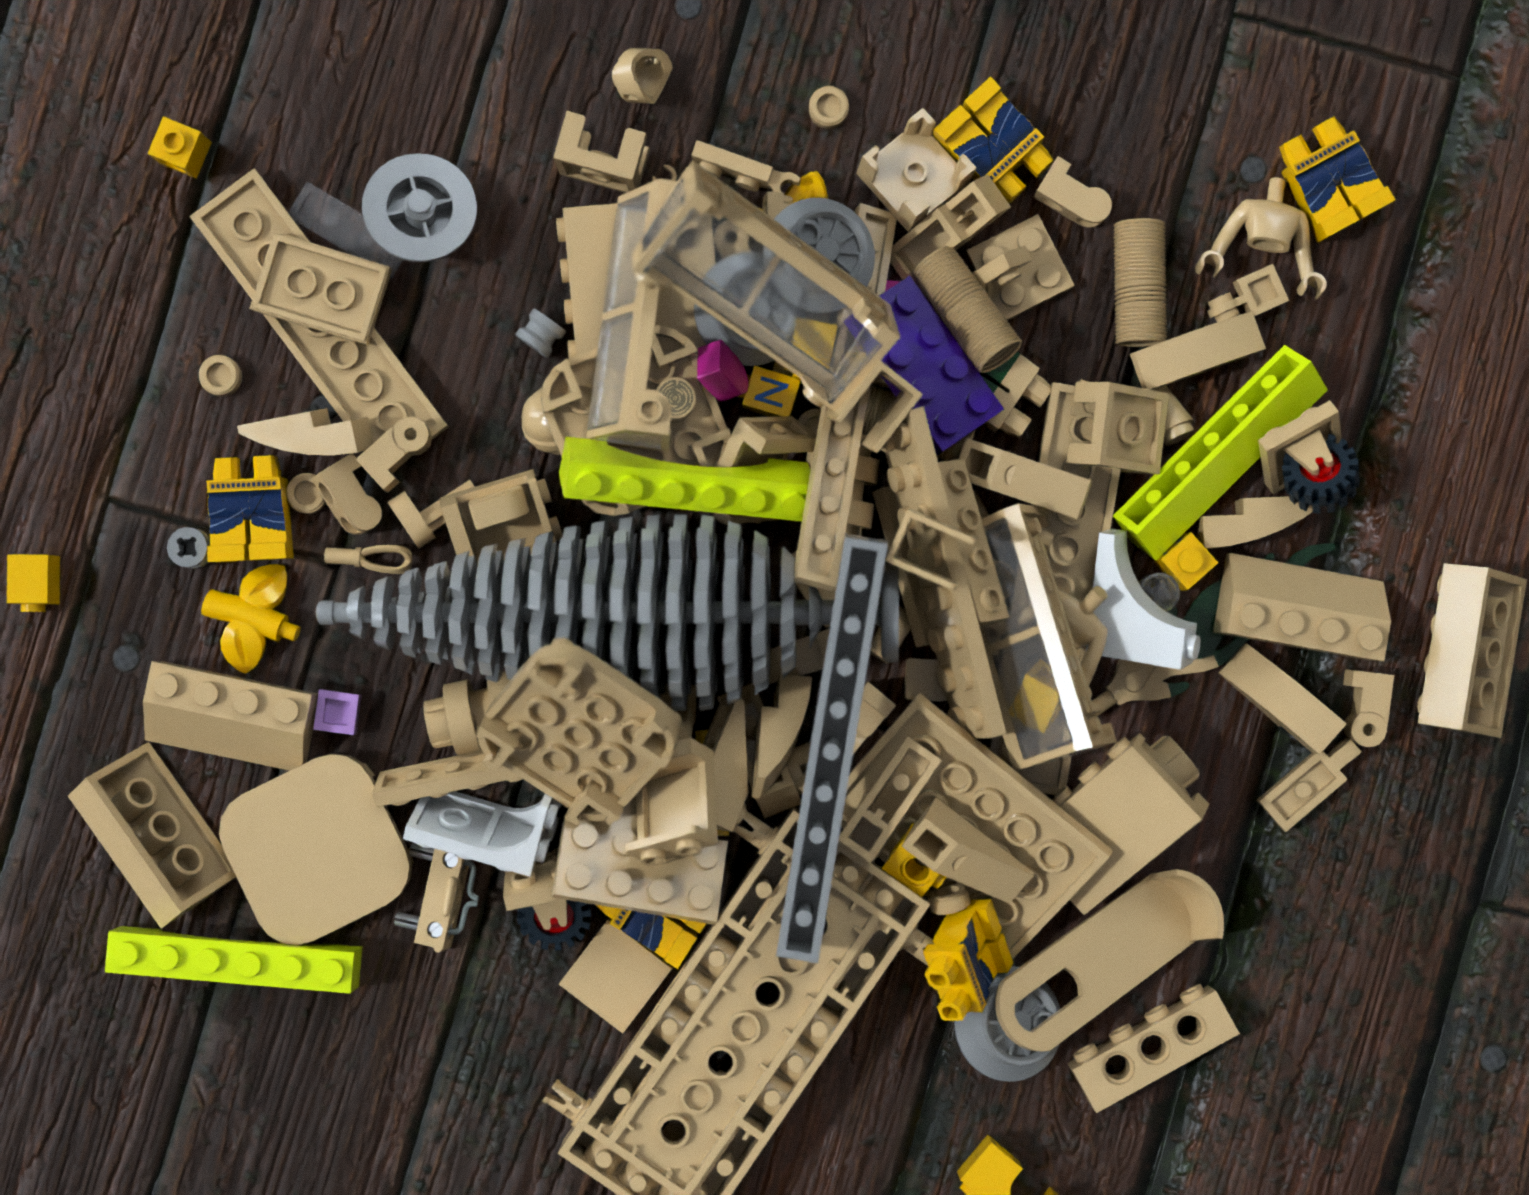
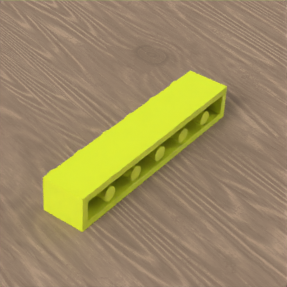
[1113,345,1328,561]

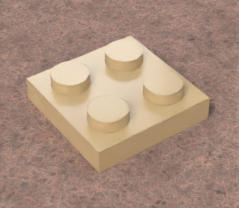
[965,214,1075,321]

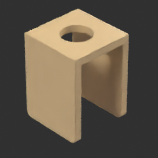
[825,357,923,453]
[885,508,978,591]

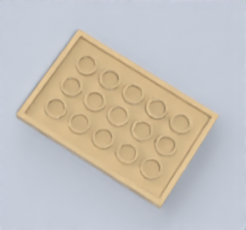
[841,693,1113,960]

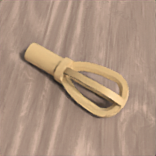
[324,545,412,574]

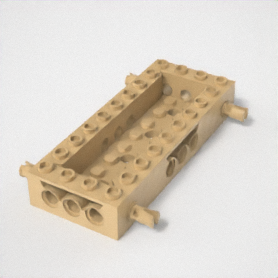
[542,807,934,1195]

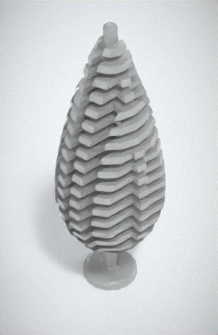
[316,514,899,711]

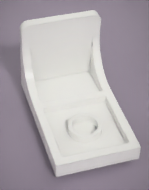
[403,791,562,877]

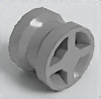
[515,308,566,358]
[167,527,210,569]

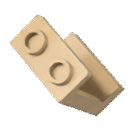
[713,416,816,525]
[440,469,563,567]
[625,737,718,866]

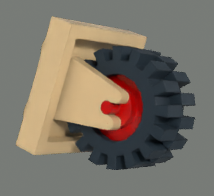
[1258,400,1360,514]
[503,847,591,951]

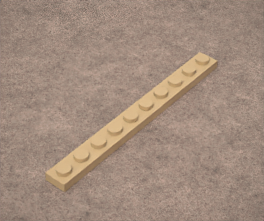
[794,203,897,592]

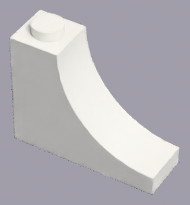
[1086,528,1201,670]

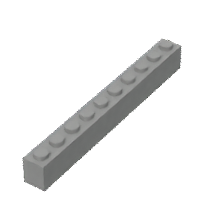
[776,534,888,963]

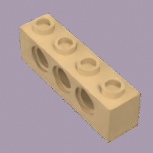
[1067,984,1240,1113]

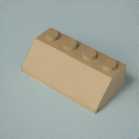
[1213,553,1391,662]
[1417,563,1527,738]
[143,661,318,771]
[68,742,236,929]

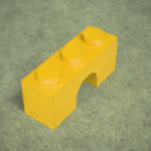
[957,1134,1059,1195]

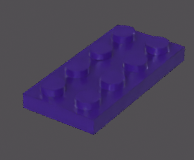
[843,276,1004,456]

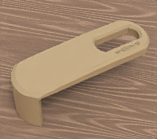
[995,869,1224,1052]

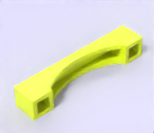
[559,437,811,522]
[105,926,362,994]

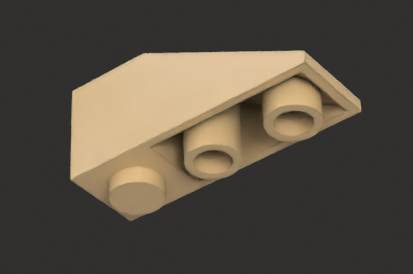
[959,438,1093,519]
[902,798,1035,904]

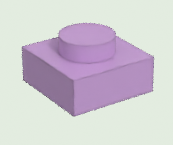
[313,689,362,735]

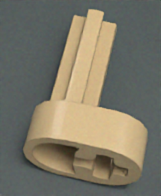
[387,479,475,549]

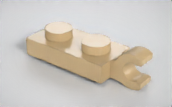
[691,140,801,204]
[1257,738,1362,832]

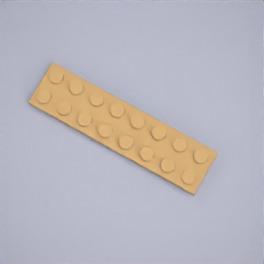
[189,168,449,443]
[877,406,1007,738]

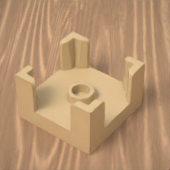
[856,108,977,232]
[553,111,650,193]
[1066,382,1169,474]

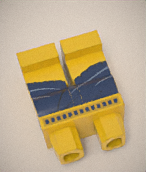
[933,76,1053,204]
[1279,116,1396,243]
[207,455,294,562]
[923,899,1014,1021]
[595,905,706,969]

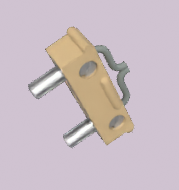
[394,843,479,953]

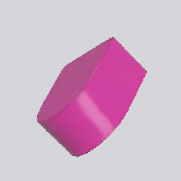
[697,339,749,402]

